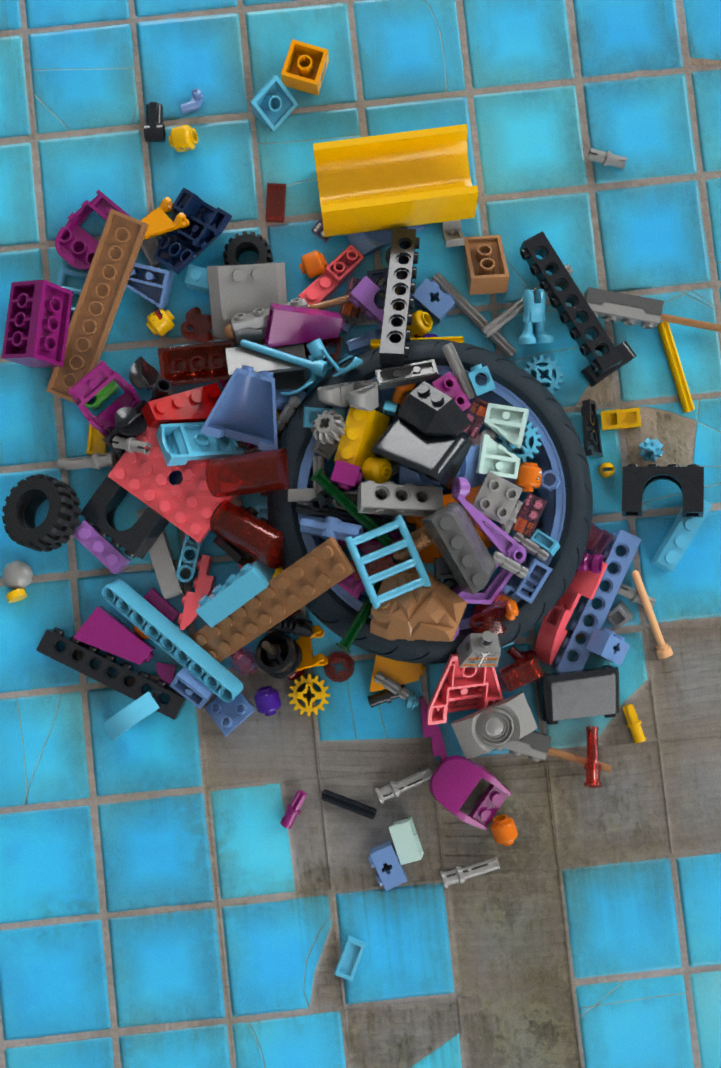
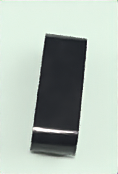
[581,341,637,387]

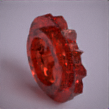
[324,651,354,682]

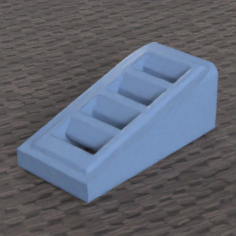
[514,558,552,604]

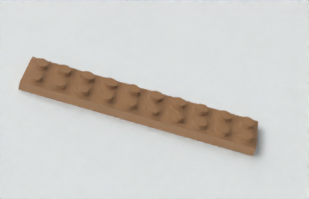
[46,209,149,404]
[191,537,356,663]

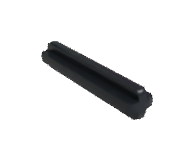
[321,789,377,819]

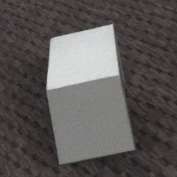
[441,220,465,248]

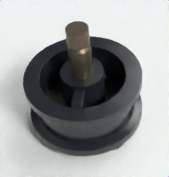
[255,632,302,679]

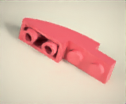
[298,245,365,305]
[178,555,216,630]
[535,588,581,665]

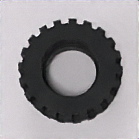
[2,474,81,552]

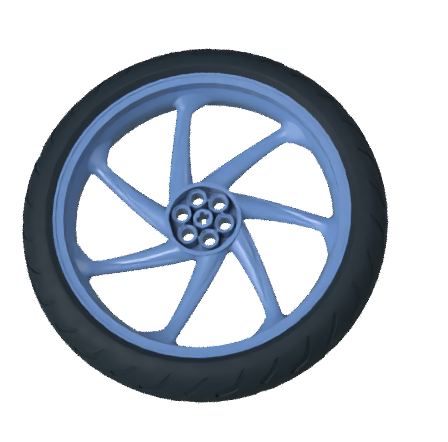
[267,339,593,664]

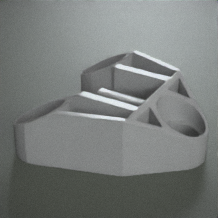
[317,380,379,412]

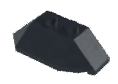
[398,381,471,437]

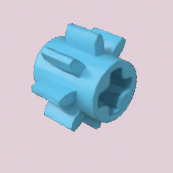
[638,438,664,462]

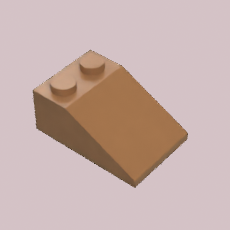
[463,235,510,295]

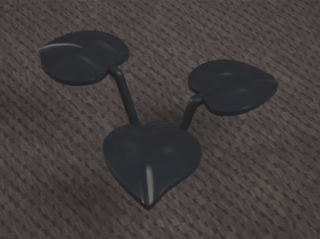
[114,356,172,436]

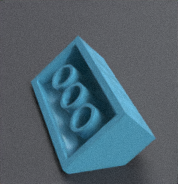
[195,560,276,628]

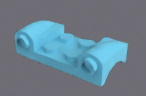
[156,422,244,466]

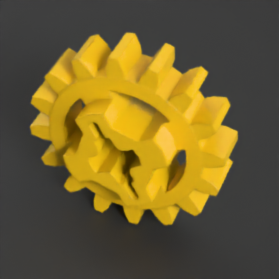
[288,673,330,716]

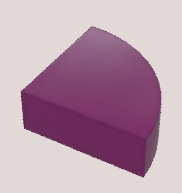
[156,662,177,684]

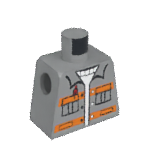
[457,631,501,667]

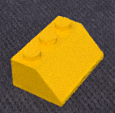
[334,406,390,472]

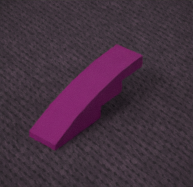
[419,696,448,764]

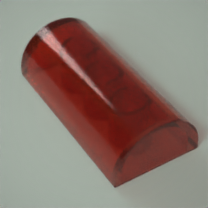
[158,340,236,386]
[205,449,289,498]
[210,500,283,569]

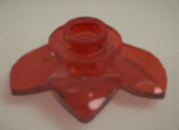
[180,307,213,343]
[469,604,507,636]

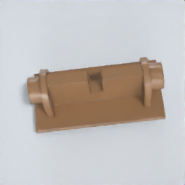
[392,526,434,560]

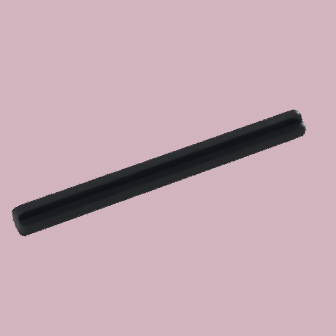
[295,501,416,533]

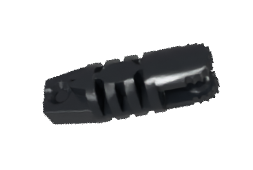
[270,617,313,637]

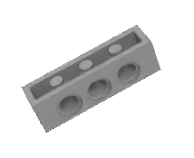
[357,481,443,517]

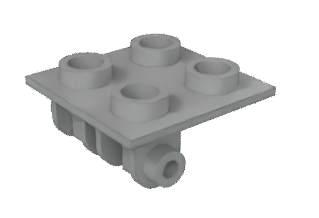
[472,471,523,525]

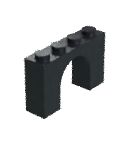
[622,464,704,517]
[81,476,169,559]

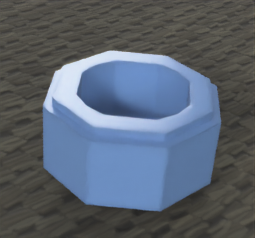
[541,470,561,491]

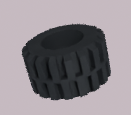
[223,231,273,265]

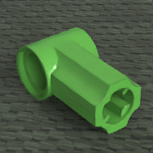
[84,380,120,410]

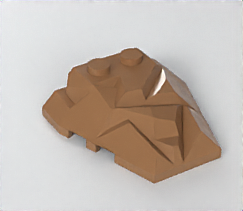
[370,559,467,642]

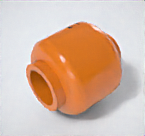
[299,250,328,278]
[514,462,542,492]
[490,814,518,846]

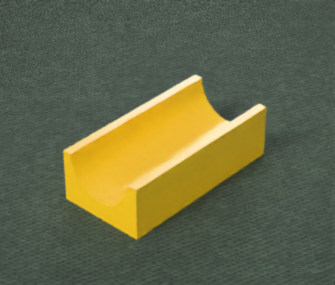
[313,124,479,237]

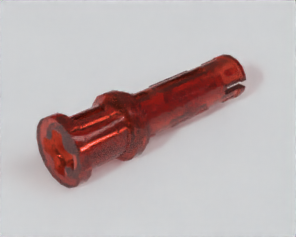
[584,726,602,788]

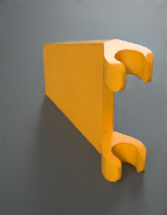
[140,197,190,240]
[295,625,328,672]

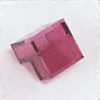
[586,523,614,555]

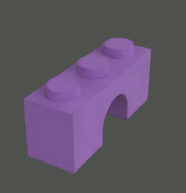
[348,276,384,331]
[73,520,131,574]

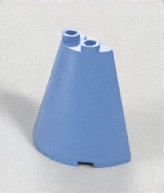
[200,365,278,454]

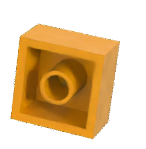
[281,39,329,96]

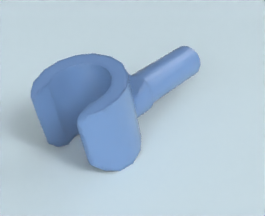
[500,579,529,595]

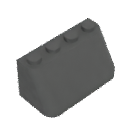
[225,343,309,392]
[421,502,496,594]

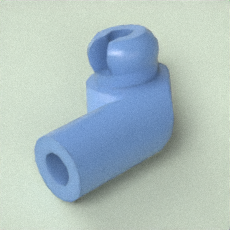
[180,89,204,114]

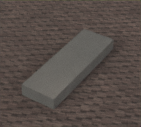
[375,359,439,390]

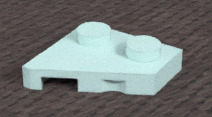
[484,403,529,448]
[476,434,520,479]

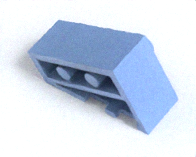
[126,263,175,311]

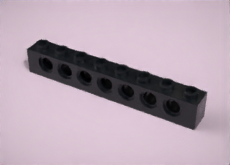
[379,228,420,366]
[519,231,623,377]
[36,627,187,720]

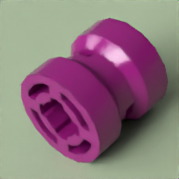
[578,553,603,574]

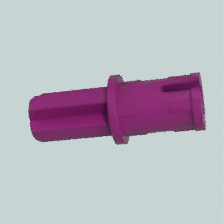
[280,790,307,829]

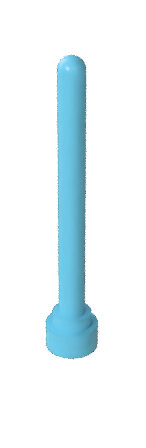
[240,339,328,377]

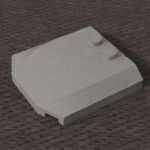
[207,262,287,344]

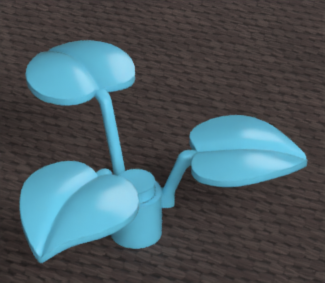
[280,338,363,395]

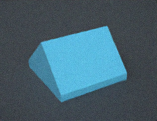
[250,74,298,132]

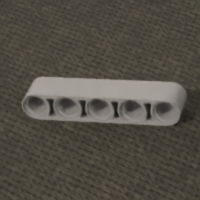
[137,508,184,600]

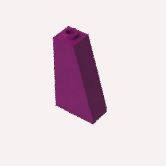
[264,303,344,347]
[73,606,156,665]

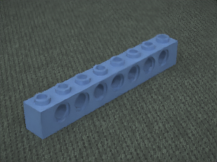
[553,529,642,673]

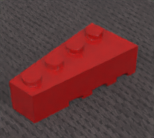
[141,383,221,428]

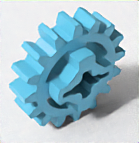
[524,355,564,395]
[497,422,542,462]

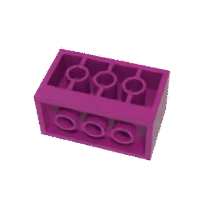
[1,280,73,368]

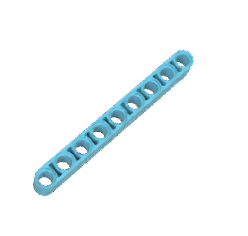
[101,578,243,703]

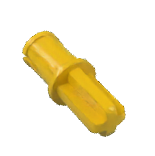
[622,704,646,744]

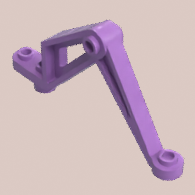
[451,477,527,641]

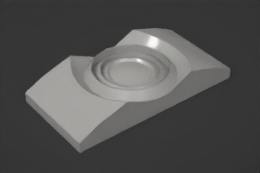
[451,692,538,759]

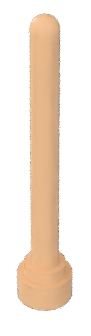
[631,570,673,659]

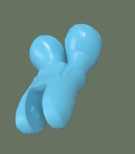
[518,289,554,344]

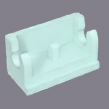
[389,816,424,865]

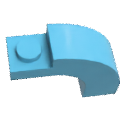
[102,691,160,741]

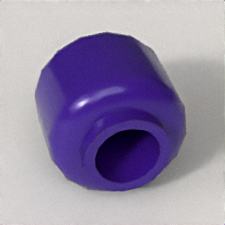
[254,686,281,716]

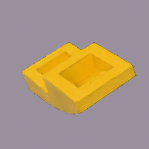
[600,407,641,431]

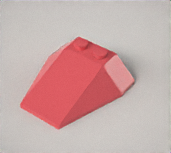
[427,653,503,725]

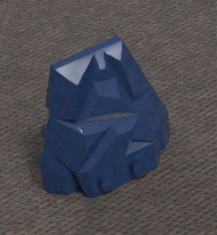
[154,188,232,275]

